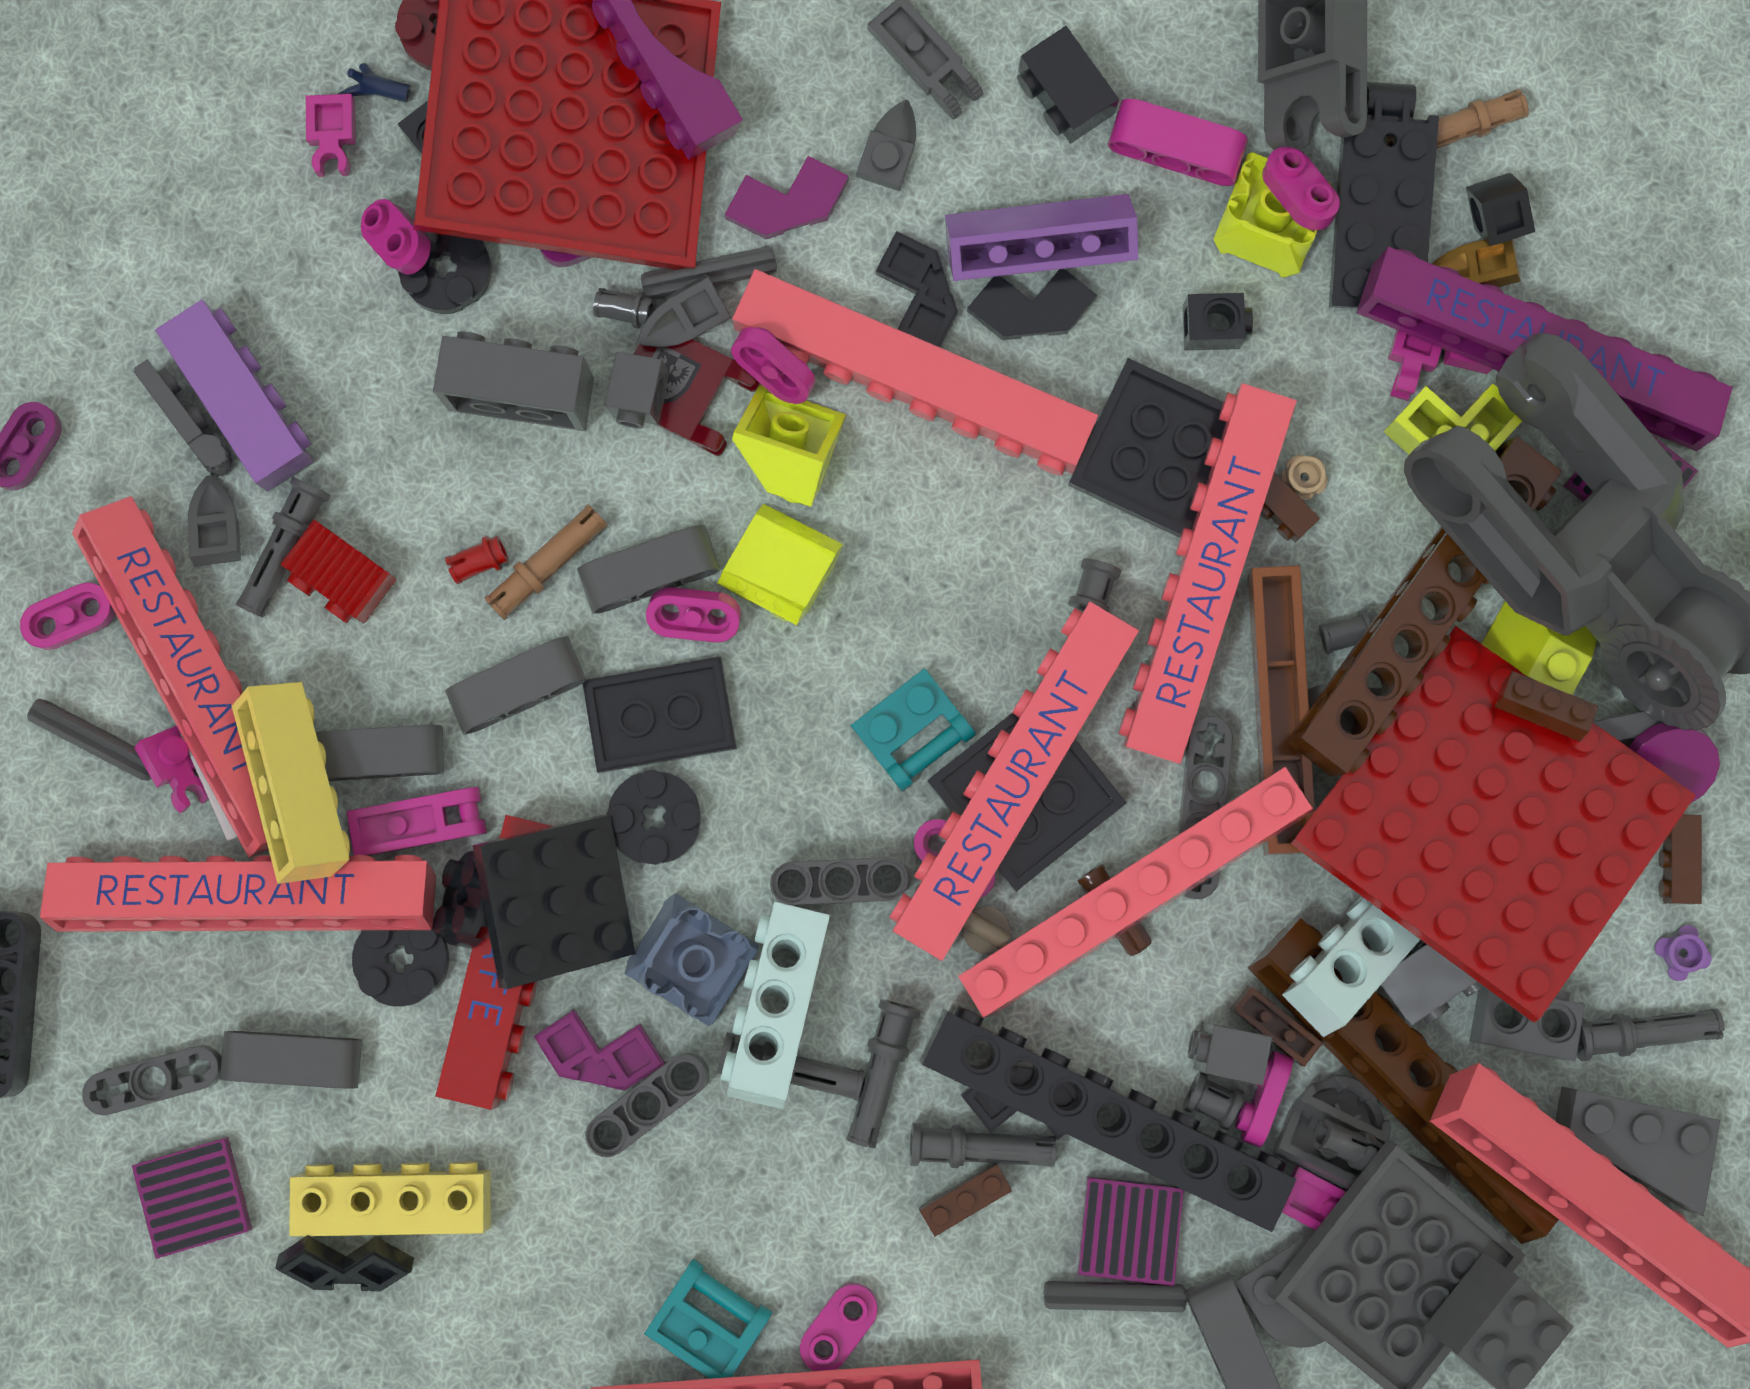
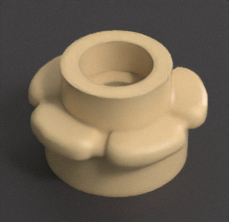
[1281,455,1328,500]

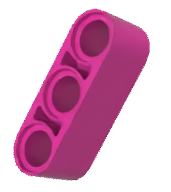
[1107,99,1248,186]

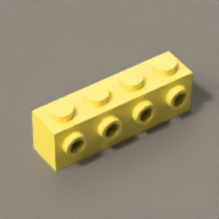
[232,682,350,884]
[289,1161,491,1236]

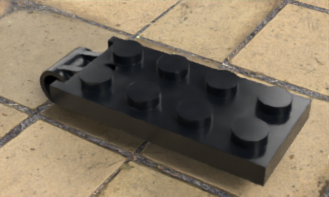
[1329,82,1439,309]

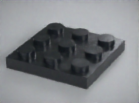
[1068,358,1226,538]
[927,713,1127,892]
[473,815,636,989]

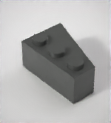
[1381,940,1484,1025]
[1555,1086,1721,1216]

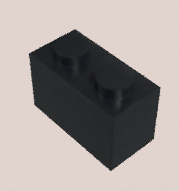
[1017,26,1119,144]

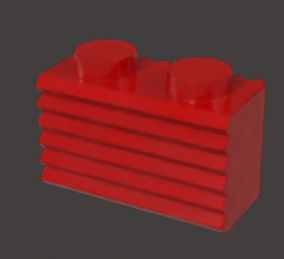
[280,519,397,624]

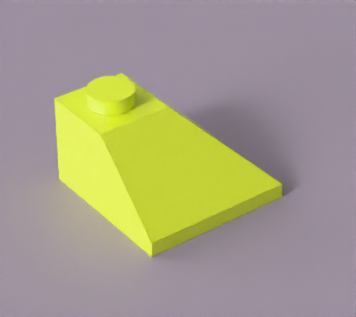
[732,385,846,507]
[1481,601,1597,695]

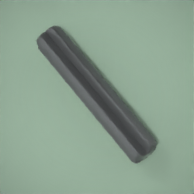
[641,247,777,299]
[27,699,151,781]
[1043,1281,1187,1313]

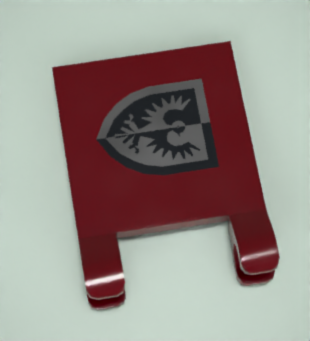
[633,339,760,456]

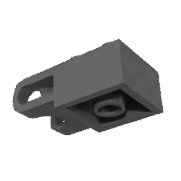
[1258,0,1367,150]

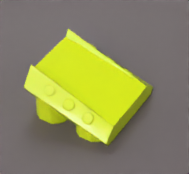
[1213,152,1333,278]
[717,504,843,625]

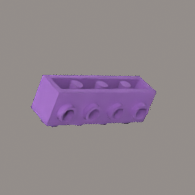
[945,194,1138,281]
[155,299,314,492]

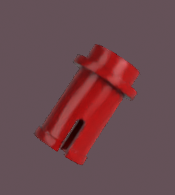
[445,535,509,584]

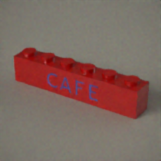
[435,815,552,1110]

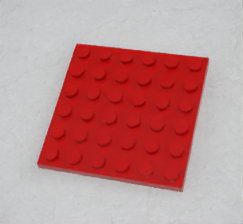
[413,0,721,270]
[1291,626,1696,1023]

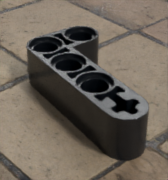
[0,911,41,1099]

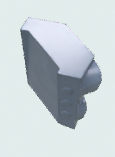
[624,893,759,1026]

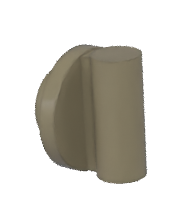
[963,906,1012,954]

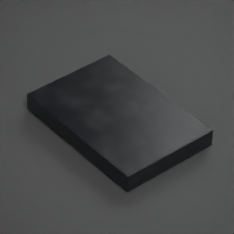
[583,656,737,773]

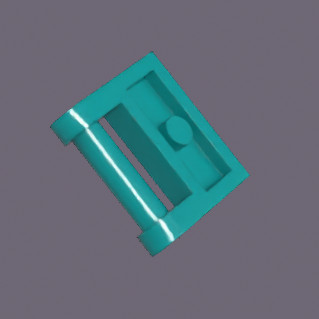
[850,668,977,792]
[644,1258,773,1379]

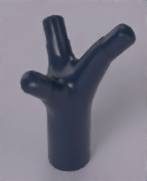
[337,63,411,103]

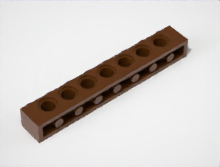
[1286,436,1562,777]
[1248,918,1559,1244]

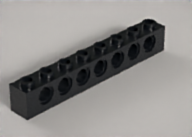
[919,1006,1297,1232]

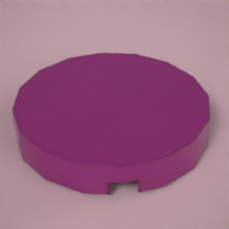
[1628,723,1720,804]

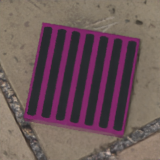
[132,1137,253,1259]
[1077,1176,1184,1286]

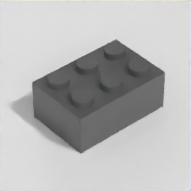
[433,331,594,431]

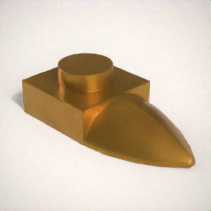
[1432,239,1521,287]

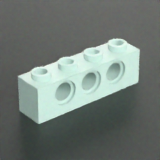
[1282,896,1420,1037]
[720,902,830,1109]

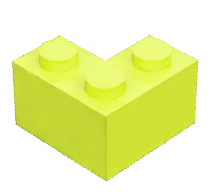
[1383,383,1522,454]

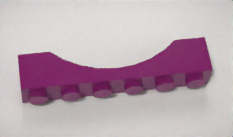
[592,0,743,160]

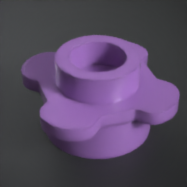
[1654,925,1712,981]

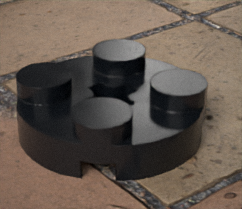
[398,232,492,314]
[606,770,702,865]
[433,851,488,949]
[352,927,449,1007]

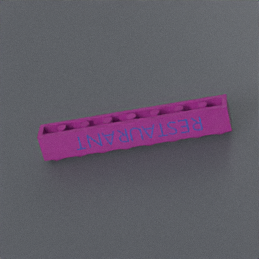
[1356,246,1733,452]

